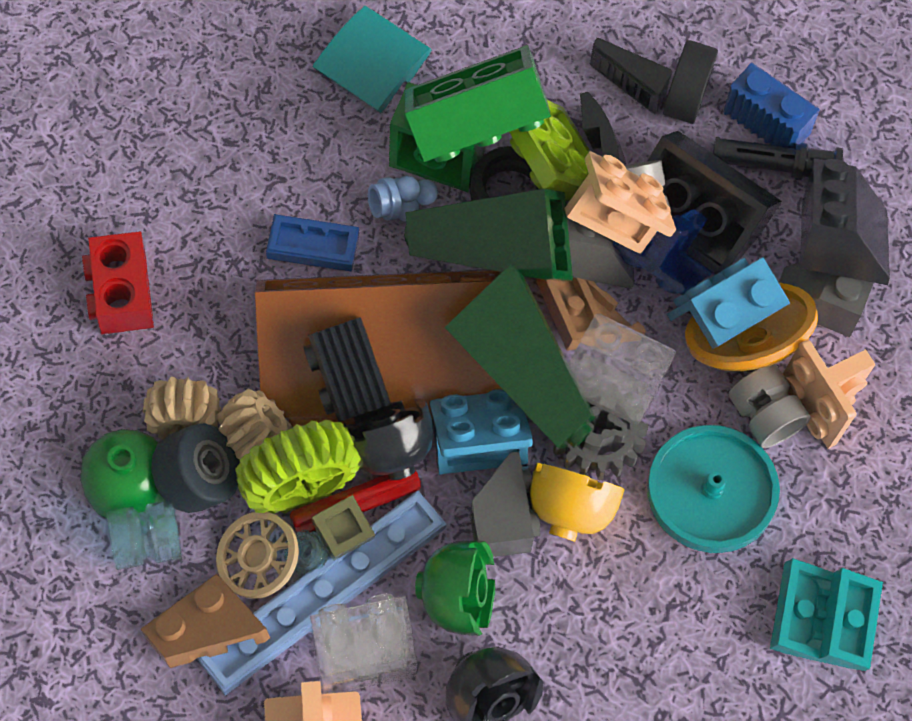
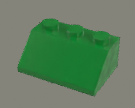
[405,45,551,162]

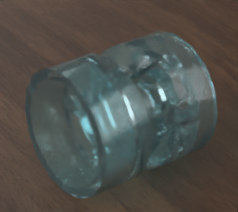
[107,500,182,570]

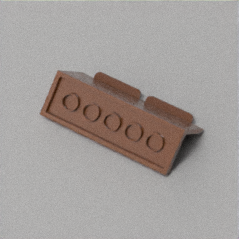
[255,270,526,427]

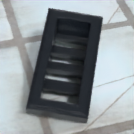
[590,38,673,114]

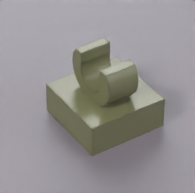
[311,495,375,561]

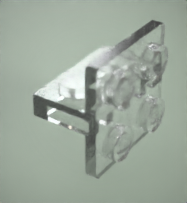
[568,314,676,425]

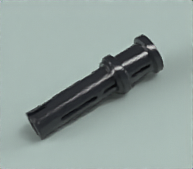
[713,137,843,181]

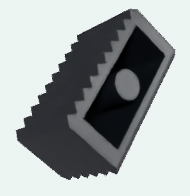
[303,317,391,422]

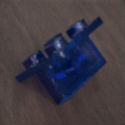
[612,209,712,295]

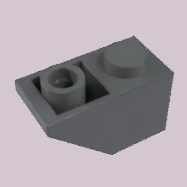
[470,452,540,557]

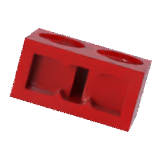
[82,231,154,335]

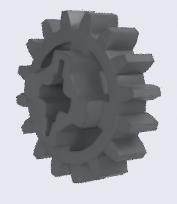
[553,382,648,480]

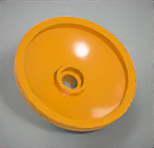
[685,283,818,371]

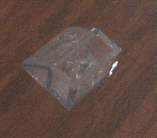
[310,594,417,694]

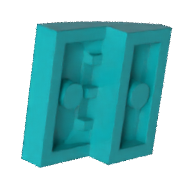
[312,5,432,113]
[770,558,883,671]

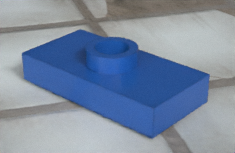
[266,214,359,272]

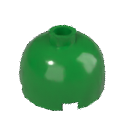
[80,429,166,523]
[415,540,495,636]

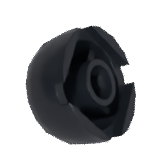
[343,399,434,481]
[446,646,543,721]

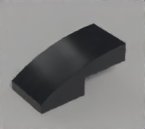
[580,92,627,165]

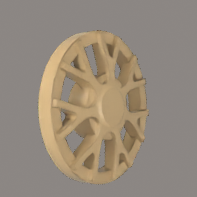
[216,512,299,599]

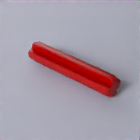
[290,468,421,536]

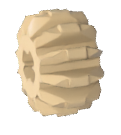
[143,376,221,440]
[217,389,292,459]

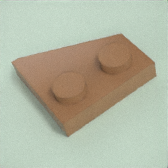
[536,277,646,350]
[141,574,270,668]

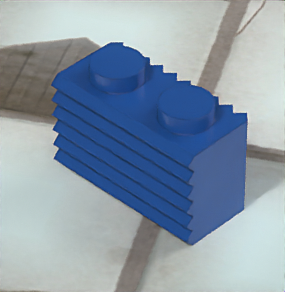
[723,62,820,148]

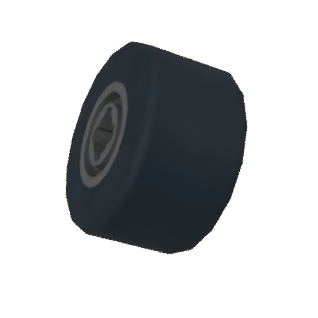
[151,423,240,513]

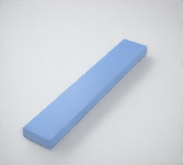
[197,490,447,696]

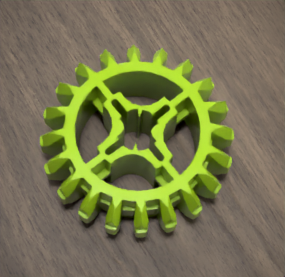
[235,420,361,514]

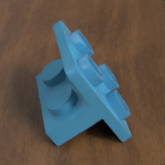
[430,389,533,475]

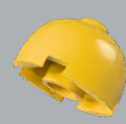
[529,462,624,541]

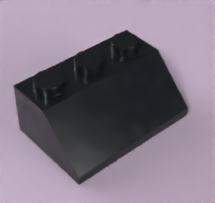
[647,131,782,274]
[800,158,890,285]

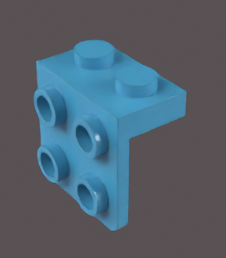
[667,257,790,349]

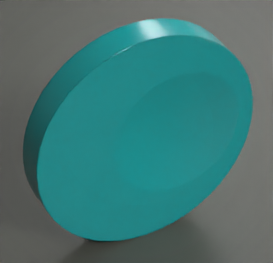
[647,425,780,553]

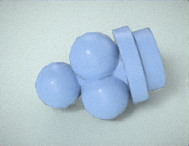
[368,176,438,222]

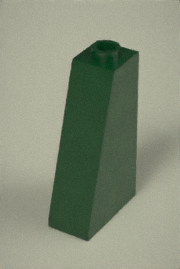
[404,189,573,282]
[445,264,596,449]

